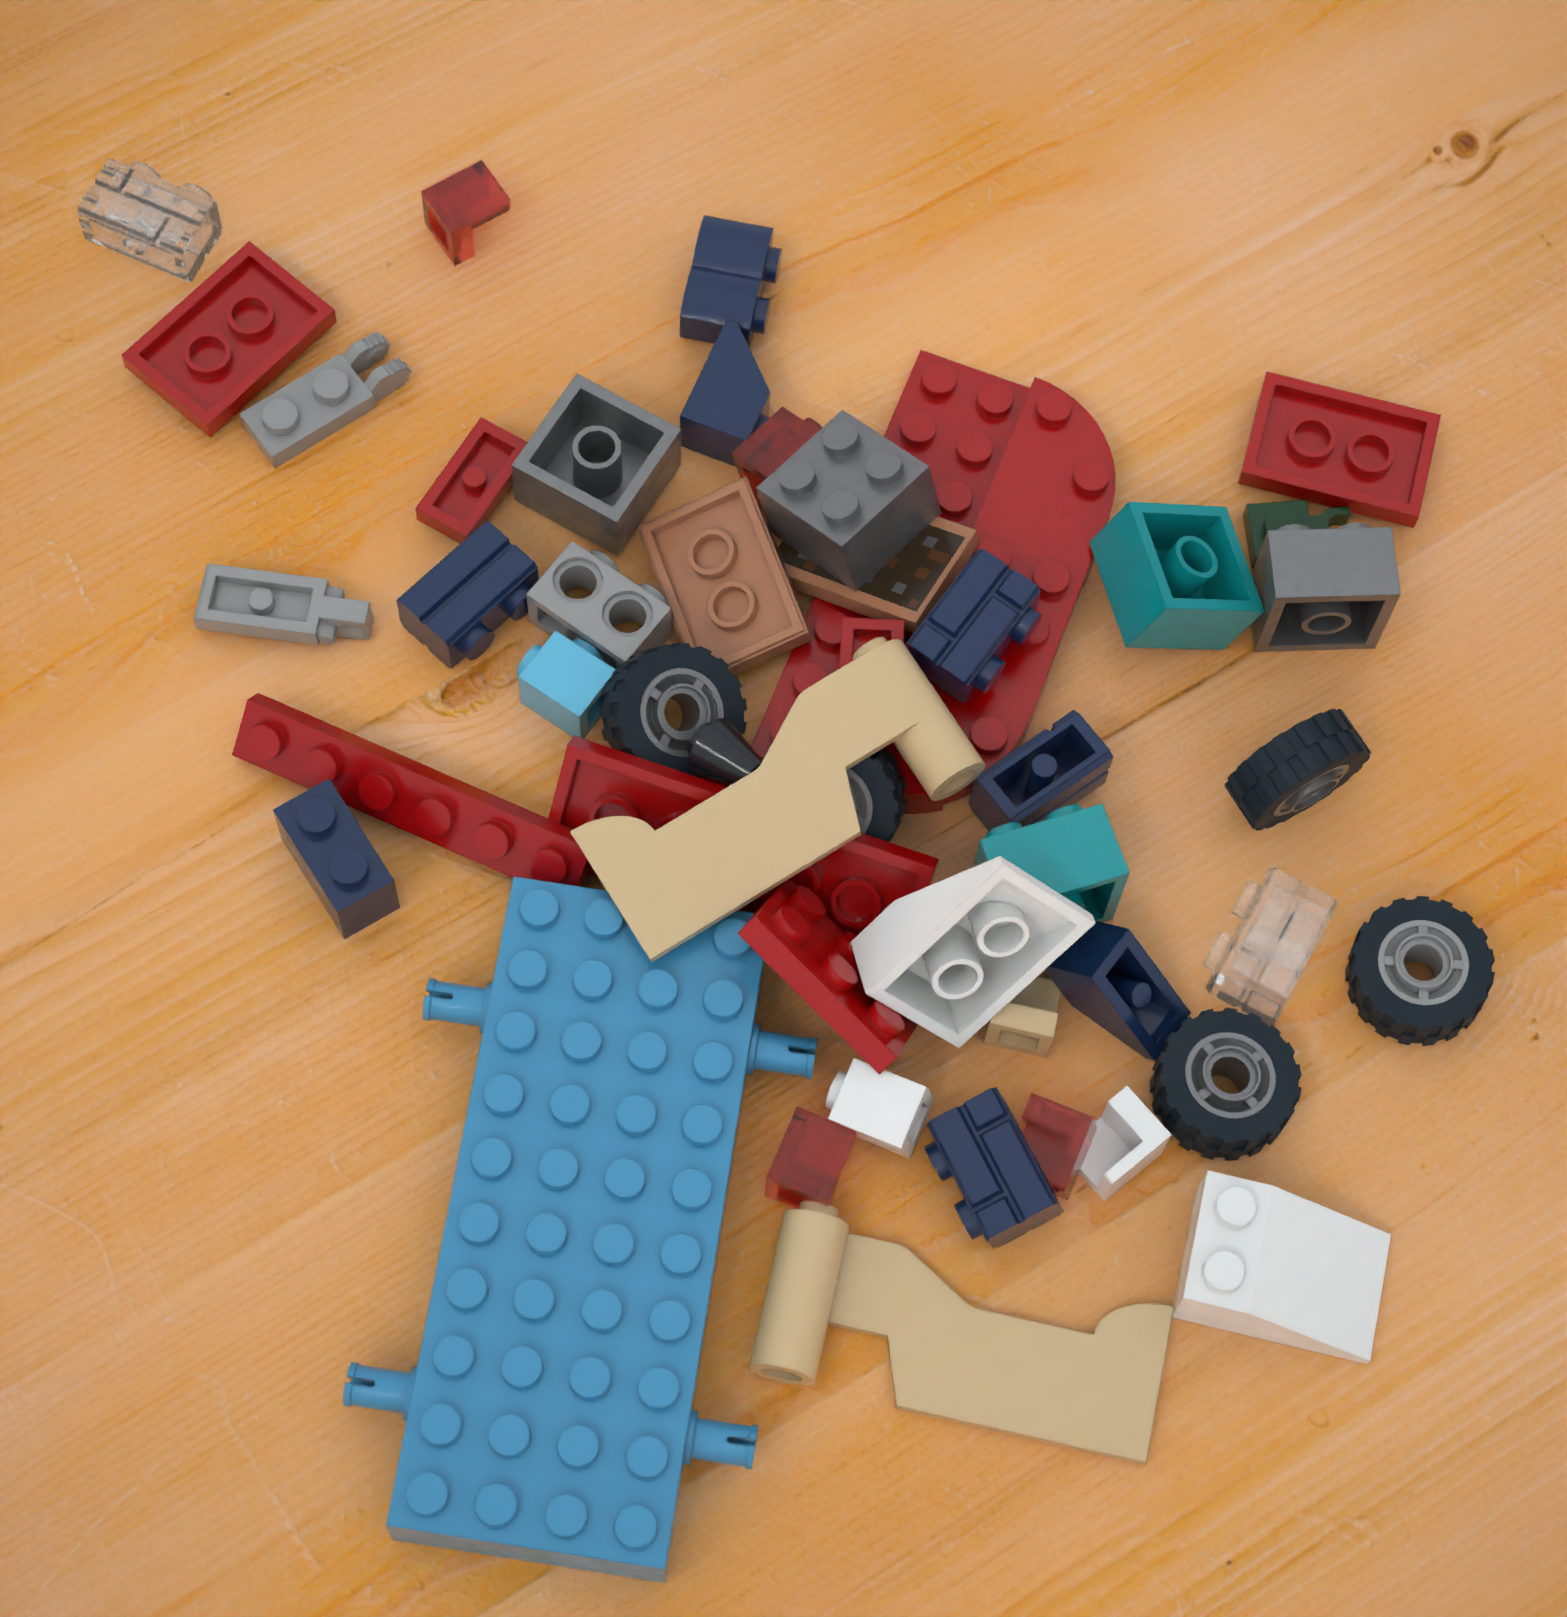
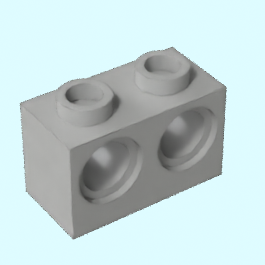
[526,541,671,669]

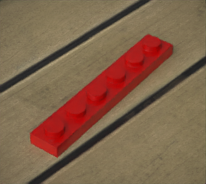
[232,693,591,887]

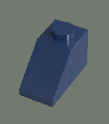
[680,319,776,470]
[1045,921,1191,1061]

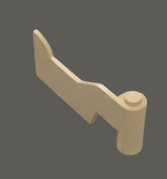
[570,637,985,963]
[749,1201,1174,1465]

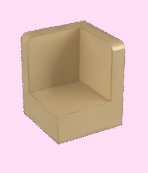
[984,977,1061,1058]

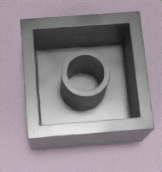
[511,373,681,556]
[756,410,942,592]
[1251,523,1401,652]

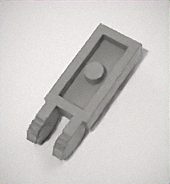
[239,332,412,468]

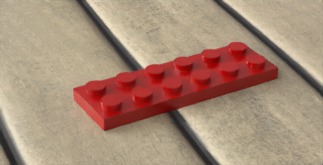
[548,736,939,936]

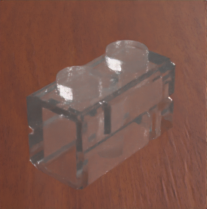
[77,158,222,282]
[1203,867,1339,1025]

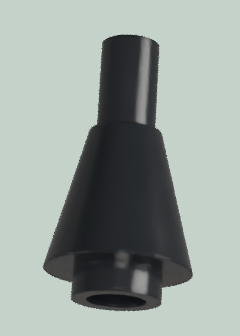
[688,718,763,785]

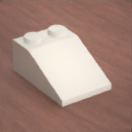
[851,856,1096,1048]
[1172,1170,1391,1364]

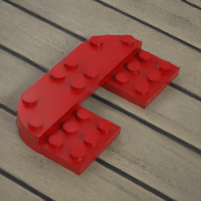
[751,350,1116,814]

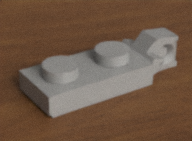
[194,564,374,645]

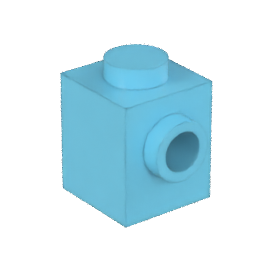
[517,630,615,739]

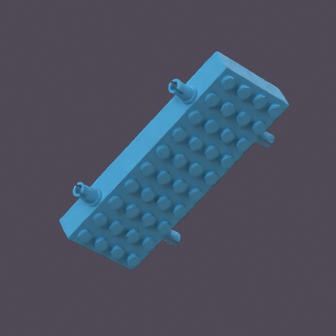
[343,877,818,1583]

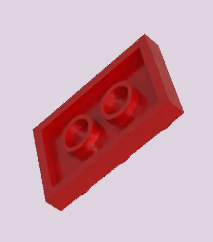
[122,241,337,437]
[1238,371,1441,528]
[737,879,918,1075]

